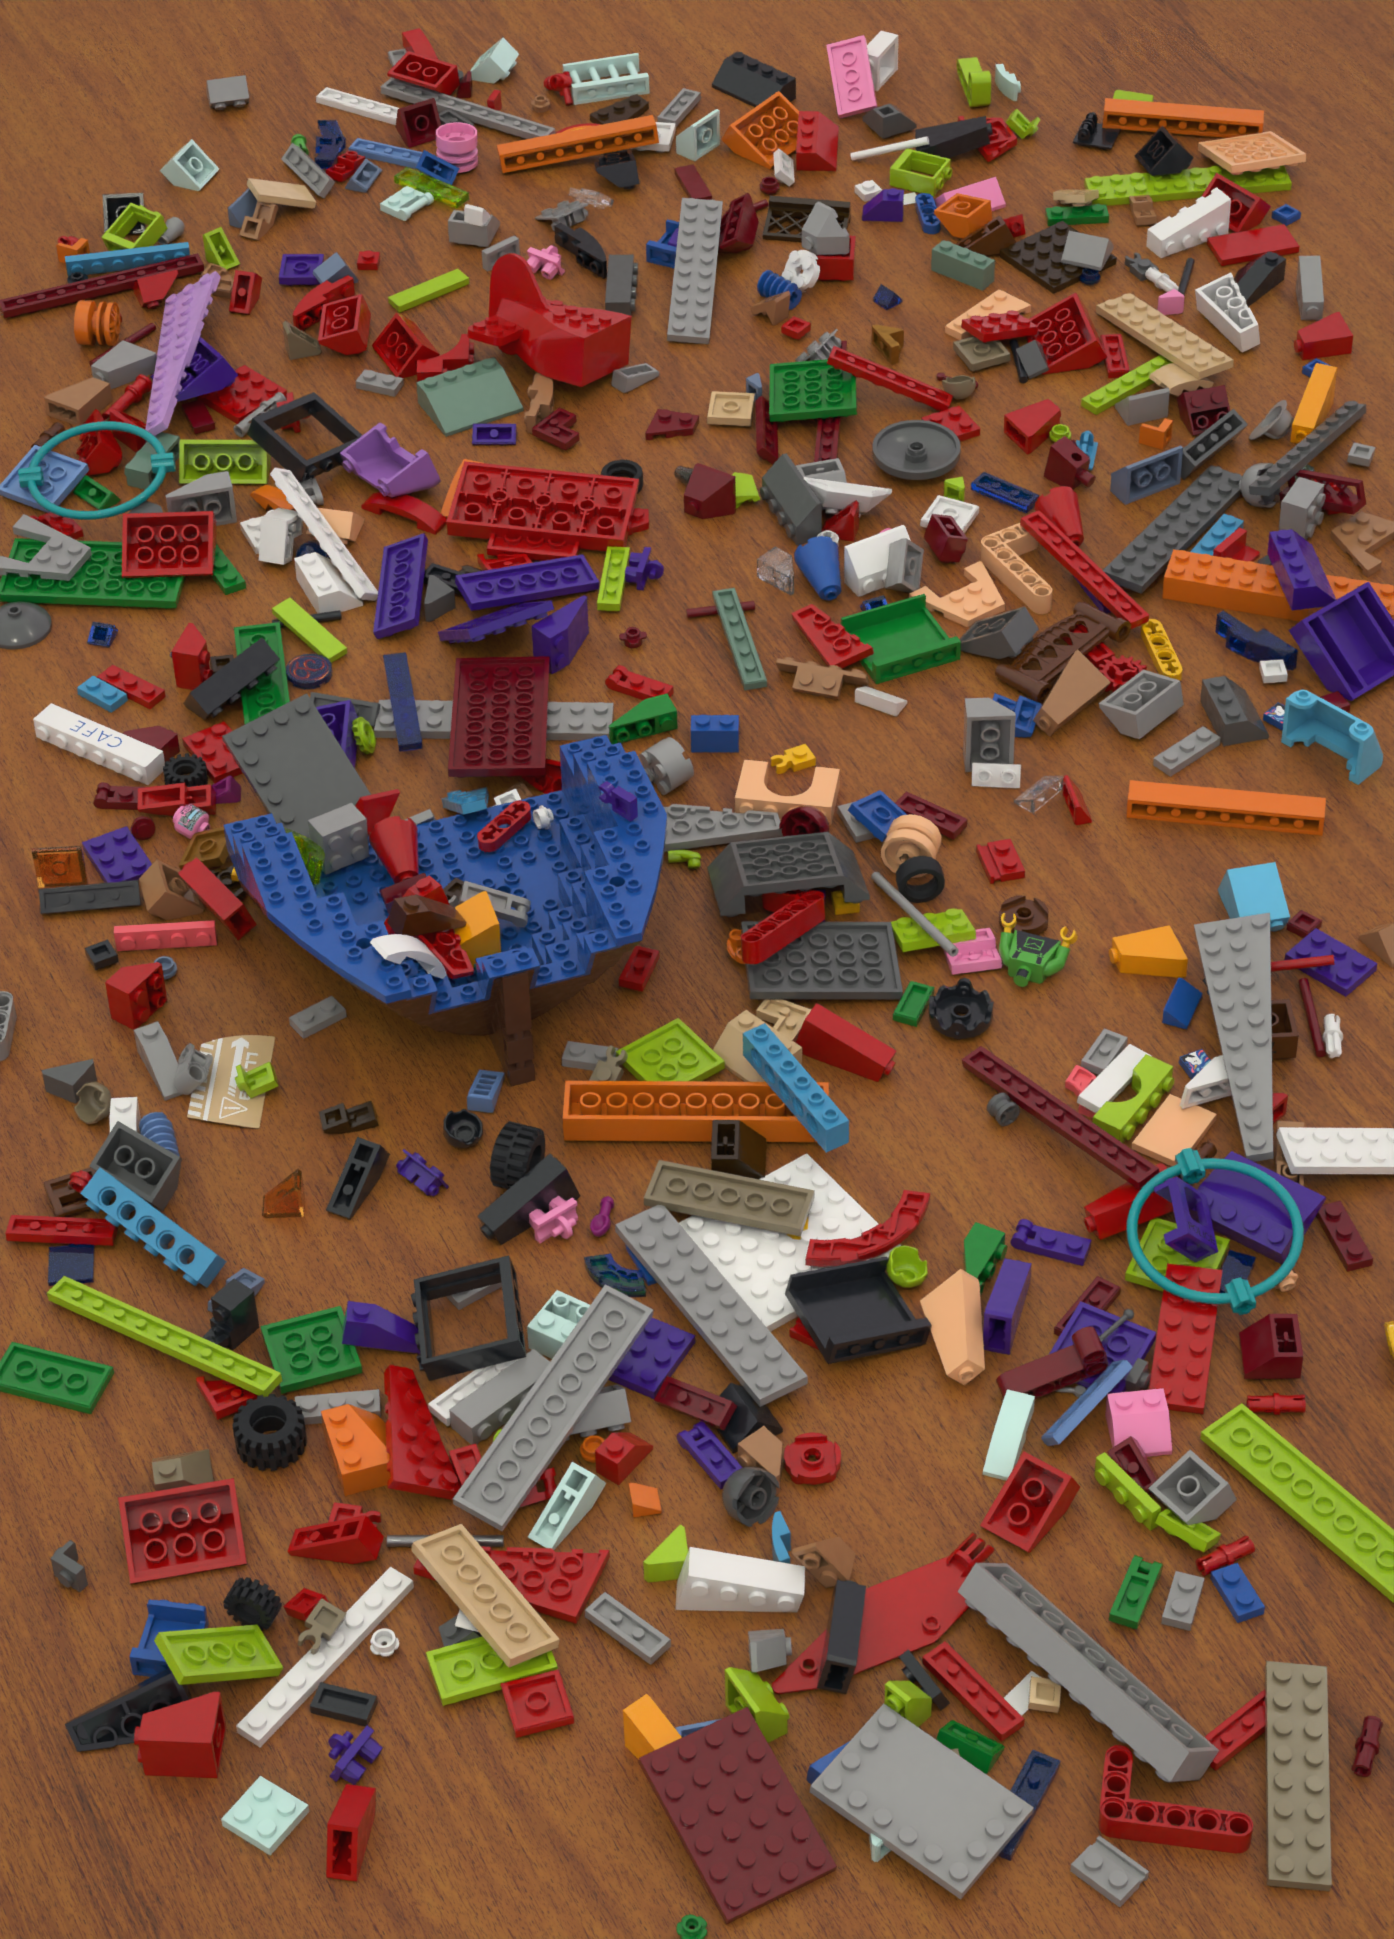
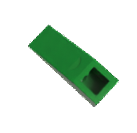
[609,694,678,744]
[963,1222,1008,1296]

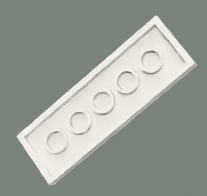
[1276,1127,1394,1174]

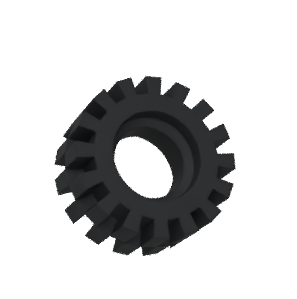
[163,753,208,787]
[223,1577,282,1631]

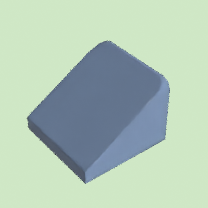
[746,373,762,400]

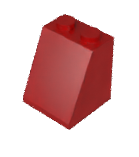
[134,1692,227,1778]

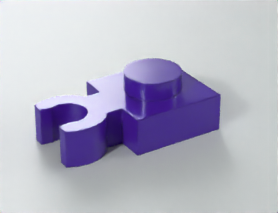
[599,781,638,822]

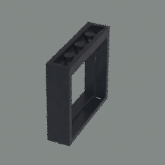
[247,392,363,483]
[411,1255,526,1381]

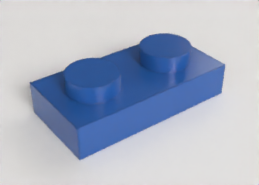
[1210,1563,1265,1623]

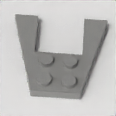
[0,514,92,581]

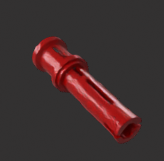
[102,374,152,421]

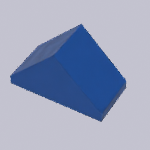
[415,150,460,187]

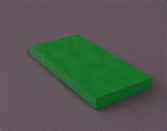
[0,1342,114,1414]

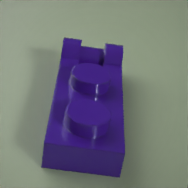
[1010,1219,1091,1266]
[676,1421,743,1489]

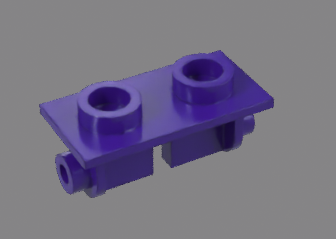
[396,1149,449,1196]

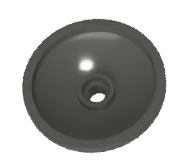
[0,602,52,650]

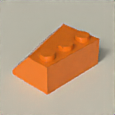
[321,1404,390,1496]

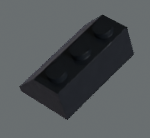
[1135,126,1194,176]

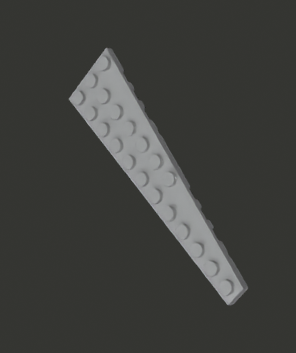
[1194,913,1274,1162]

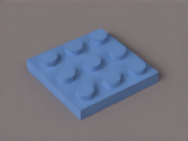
[0,445,89,513]

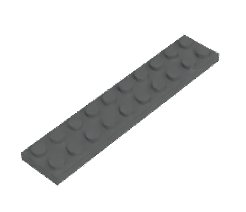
[1103,465,1242,594]

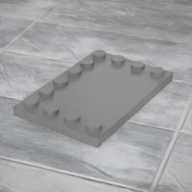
[810,1703,1034,1900]

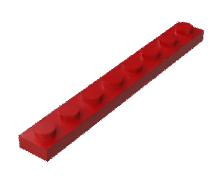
[1020,510,1149,629]

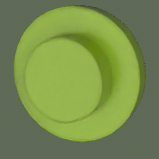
[1049,424,1071,442]

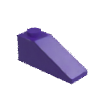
[342,1301,421,1354]

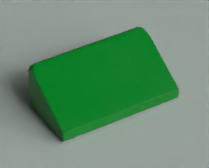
[73,475,121,510]
[936,1720,1005,1774]

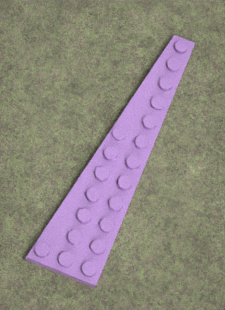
[145,271,221,436]

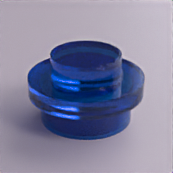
[1080,268,1100,285]

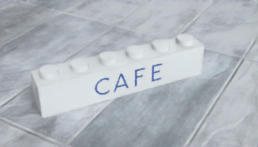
[33,703,165,785]

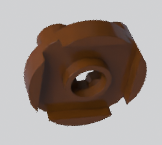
[999,895,1049,935]

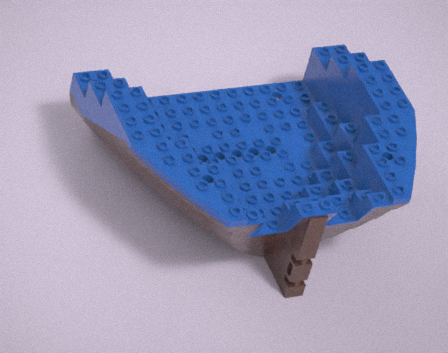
[223,735,667,1087]

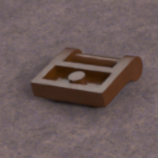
[43,1167,110,1217]

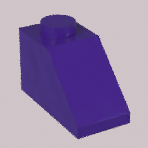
[862,188,904,222]

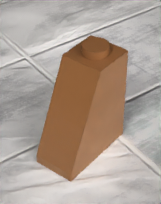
[44,377,112,426]

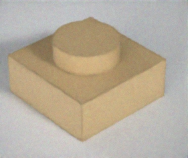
[1028,1676,1061,1713]

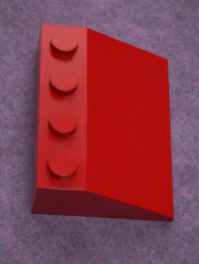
[1026,292,1107,375]
[122,511,217,578]
[118,1478,247,1584]

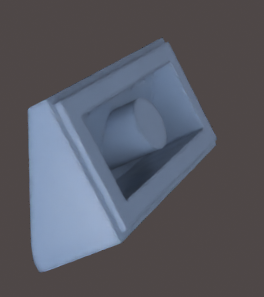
[345,159,382,193]
[227,188,257,228]

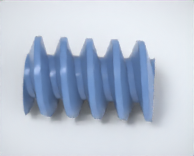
[139,1112,180,1157]

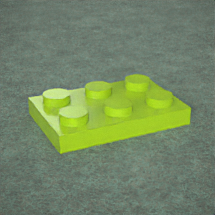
[891,909,976,952]

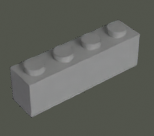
[449,1349,550,1445]

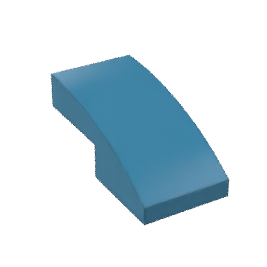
[772,1511,791,1564]

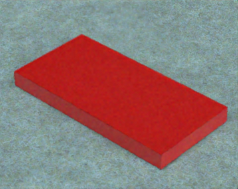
[1207,224,1300,266]

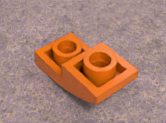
[250,484,296,511]

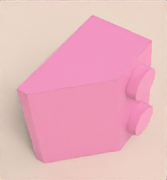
[1105,1389,1172,1457]

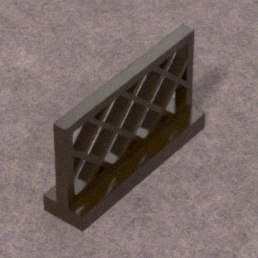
[763,196,851,242]

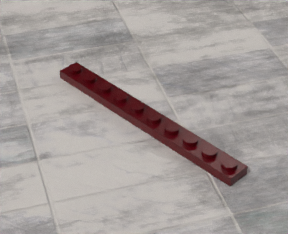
[0,253,204,318]
[814,341,848,462]
[962,1046,1160,1190]

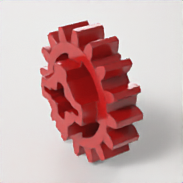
[1098,655,1147,693]

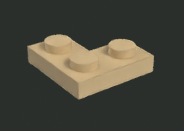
[1053,190,1099,206]
[756,999,811,1042]

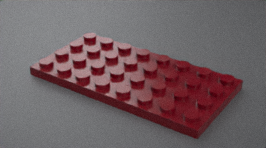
[448,656,550,778]

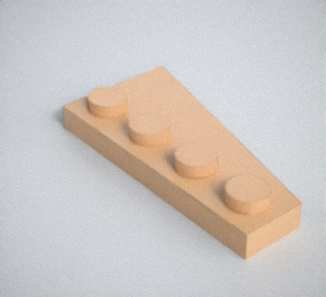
[945,290,1031,340]

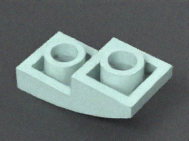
[995,64,1021,101]

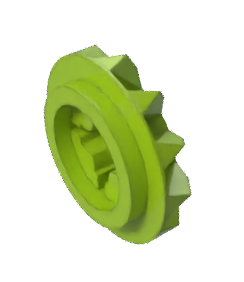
[352,717,376,755]

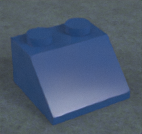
[691,715,739,752]

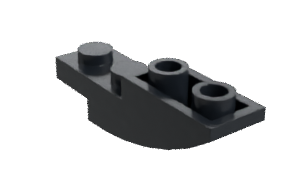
[554,222,607,279]

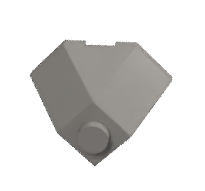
[802,202,849,255]

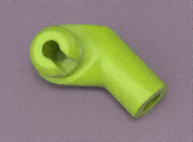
[668,850,702,869]

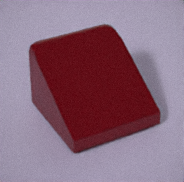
[456,71,473,98]

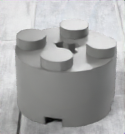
[639,737,694,795]

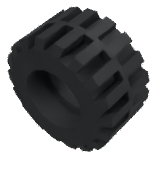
[490,1121,545,1189]
[233,1394,307,1471]

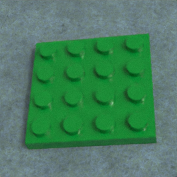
[769,359,857,422]

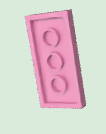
[826,35,877,118]

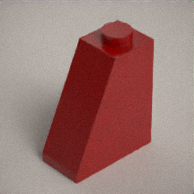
[1294,312,1353,361]
[1004,399,1061,455]
[326,1784,376,1882]

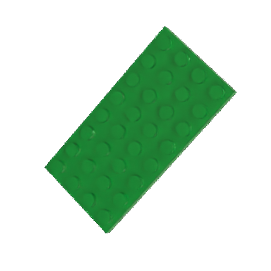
[0,538,186,609]

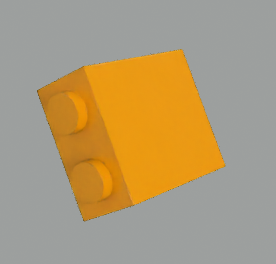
[454,891,501,968]

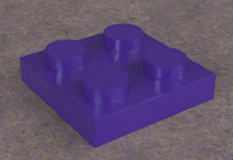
[279,254,324,286]

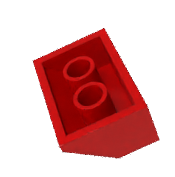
[387,51,460,96]
[796,111,839,171]
[1201,173,1271,233]
[318,294,371,355]
[372,312,440,379]

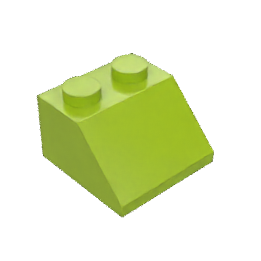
[725,1667,790,1743]

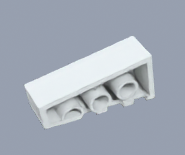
[1146,187,1231,258]
[1195,273,1260,353]
[675,1547,805,1612]

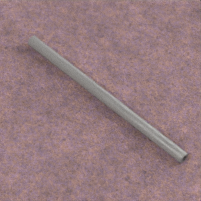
[871,872,959,957]

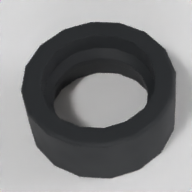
[601,459,643,494]
[896,856,945,903]

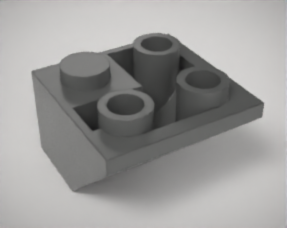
[862,104,917,139]

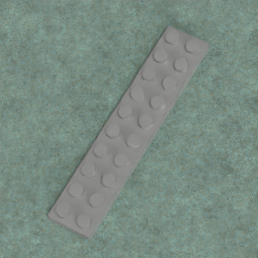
[667,198,723,344]
[374,699,614,741]
[615,1205,808,1407]
[453,1284,653,1531]

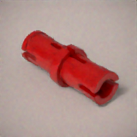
[1246,1393,1306,1415]
[1195,1535,1255,1576]

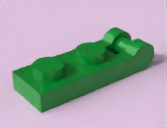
[1109,1555,1163,1630]

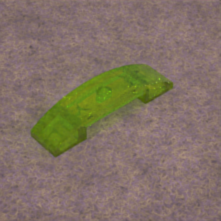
[284,828,325,884]

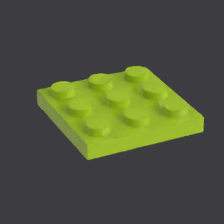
[616,1018,725,1081]
[1125,1218,1230,1292]

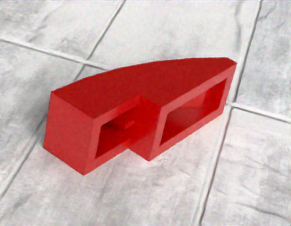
[402,28,438,60]
[138,783,216,816]

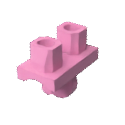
[527,245,565,280]
[529,1196,578,1243]

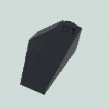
[594,149,640,189]
[1234,251,1286,307]
[65,1668,192,1752]

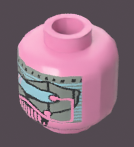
[173,804,210,840]

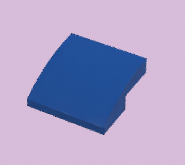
[992,693,1041,737]

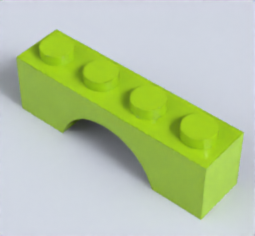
[1093,1054,1175,1143]

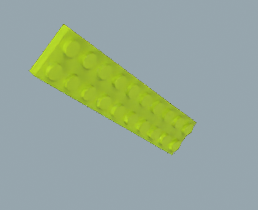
[1084,165,1292,206]
[1200,1403,1394,1603]

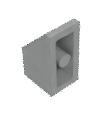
[748,1629,792,1672]

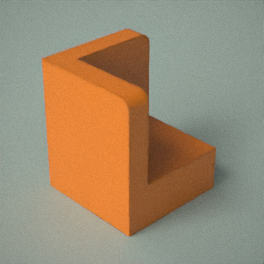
[56,238,90,264]
[1139,418,1173,450]

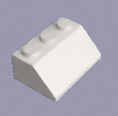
[844,525,911,597]
[294,552,363,613]

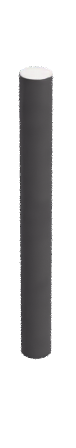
[387,1535,504,1547]

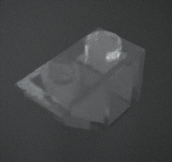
[757,547,794,595]

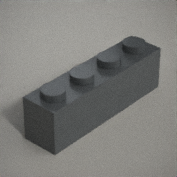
[605,254,638,316]
[1181,409,1248,480]

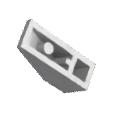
[134,1021,183,1101]

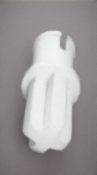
[1145,267,1179,292]
[1322,1014,1343,1059]

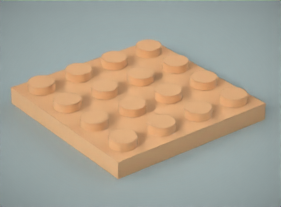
[1198,131,1306,175]

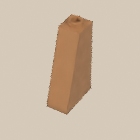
[1033,650,1111,737]

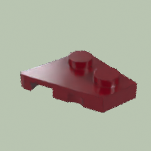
[645,409,699,440]

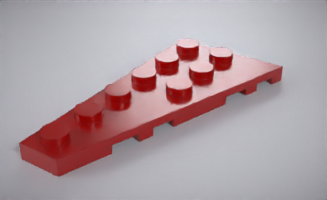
[384,1365,461,1500]
[413,1546,610,1624]

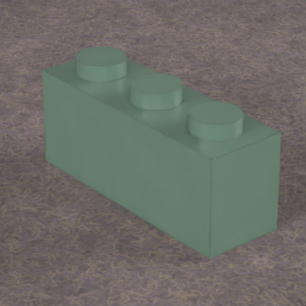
[931,240,995,291]
[124,432,180,490]

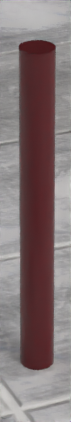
[89,323,156,366]
[1298,978,1326,1058]

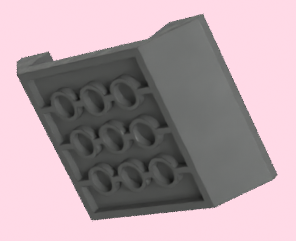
[707,832,870,917]

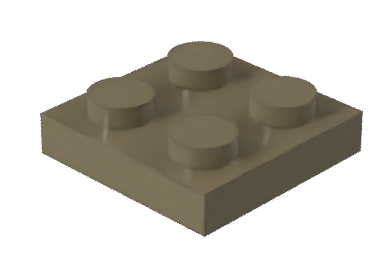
[953,336,1010,371]

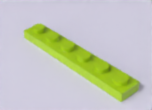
[1081,355,1172,415]

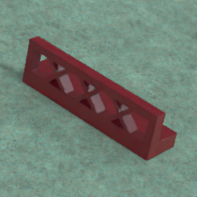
[1279,469,1366,515]

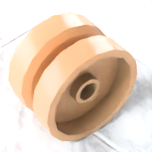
[881,814,941,878]

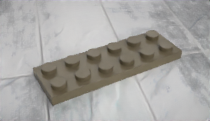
[644,1160,815,1237]

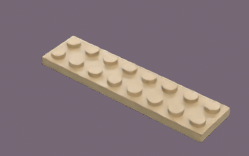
[1096,293,1234,380]

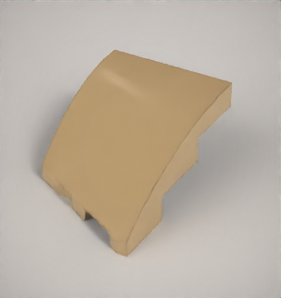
[1149,363,1214,396]

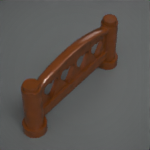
[995,602,1131,705]

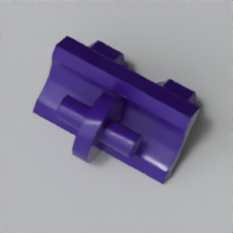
[625,547,664,590]
[328,1725,383,1785]

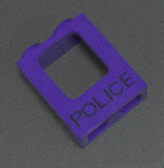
[1154,1177,1218,1263]

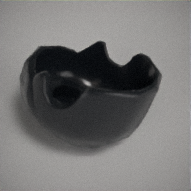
[443,1109,483,1149]

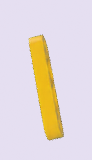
[1141,619,1183,681]

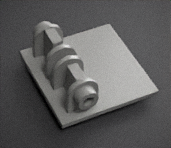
[535,201,589,231]
[795,329,841,362]

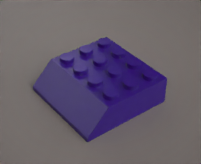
[1289,581,1394,701]

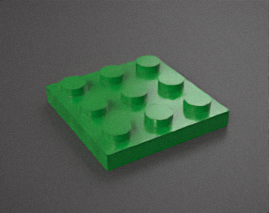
[260,1306,363,1394]

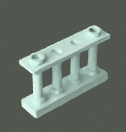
[563,53,650,105]

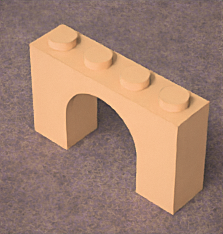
[735,760,840,825]

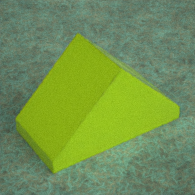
[203,227,240,270]
[643,1525,688,1582]

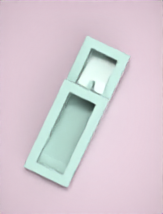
[983,1389,1035,1481]

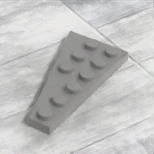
[664,804,782,852]

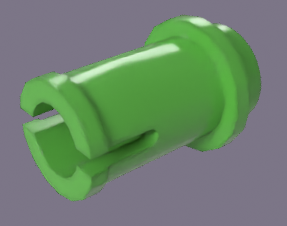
[291,134,309,155]

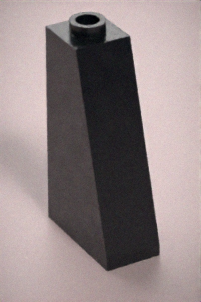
[915,116,993,159]
[477,1154,580,1245]
[817,1580,866,1694]

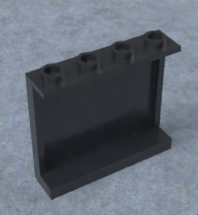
[785,1257,932,1364]

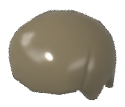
[942,375,976,400]
[74,1081,112,1124]

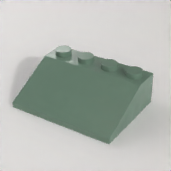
[416,357,524,437]

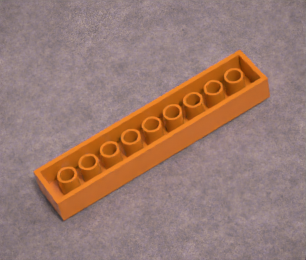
[1162,549,1394,622]
[563,1081,829,1142]

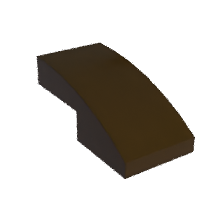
[319,1101,379,1134]

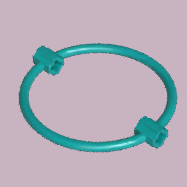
[18,421,176,520]
[1126,1148,1304,1315]

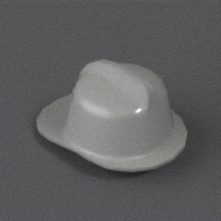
[1249,400,1294,440]

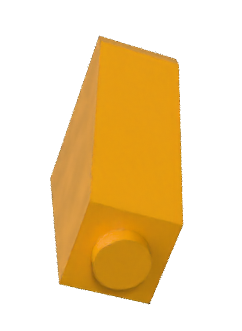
[1109,925,1188,978]

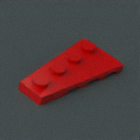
[791,604,874,668]

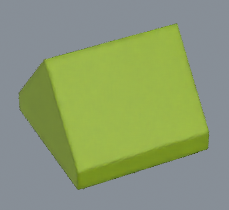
[944,477,965,502]

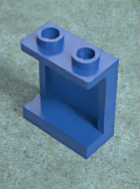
[129,1599,209,1677]

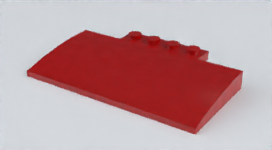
[446,461,639,561]

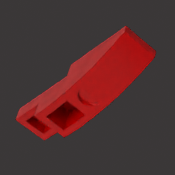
[292,275,355,331]

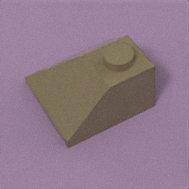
[152,1449,214,1491]

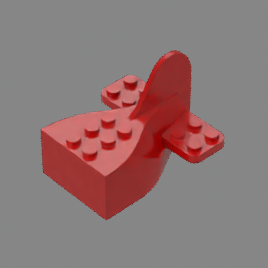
[467,253,632,387]

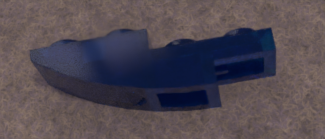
[1215,610,1298,670]

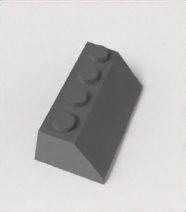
[760,453,822,545]

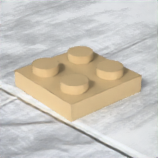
[707,391,755,426]

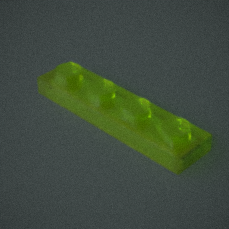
[394,167,469,208]

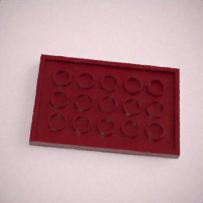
[638,1707,837,1925]

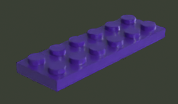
[373,533,428,639]
[455,554,600,611]

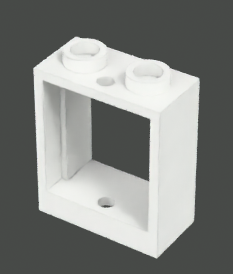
[867,31,898,91]

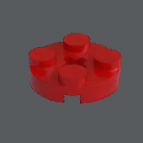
[784,1432,841,1485]

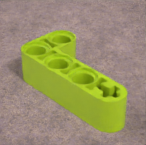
[956,57,991,107]

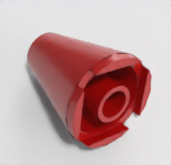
[1034,486,1084,547]
[368,816,419,884]

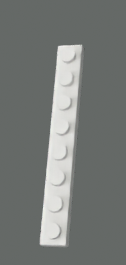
[270,468,378,601]
[236,1567,414,1747]

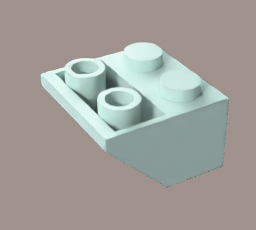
[527,1290,590,1359]

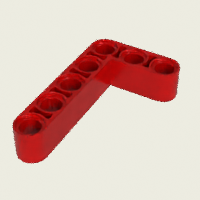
[741,889,825,964]
[1098,1745,1253,1854]

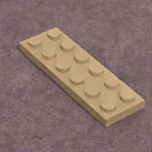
[411,1524,560,1667]

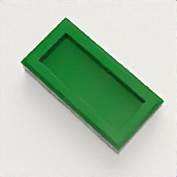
[893,981,935,1027]

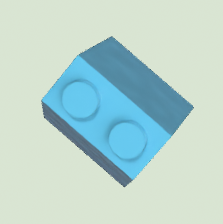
[1218,862,1290,931]

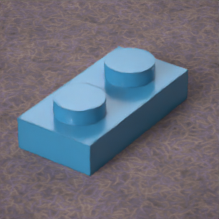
[77,676,128,713]

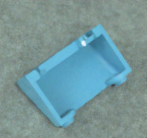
[1281,690,1383,785]

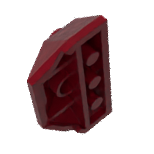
[718,193,759,253]

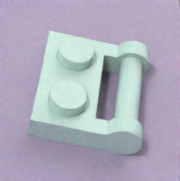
[380,186,434,221]

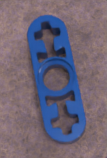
[915,193,941,234]

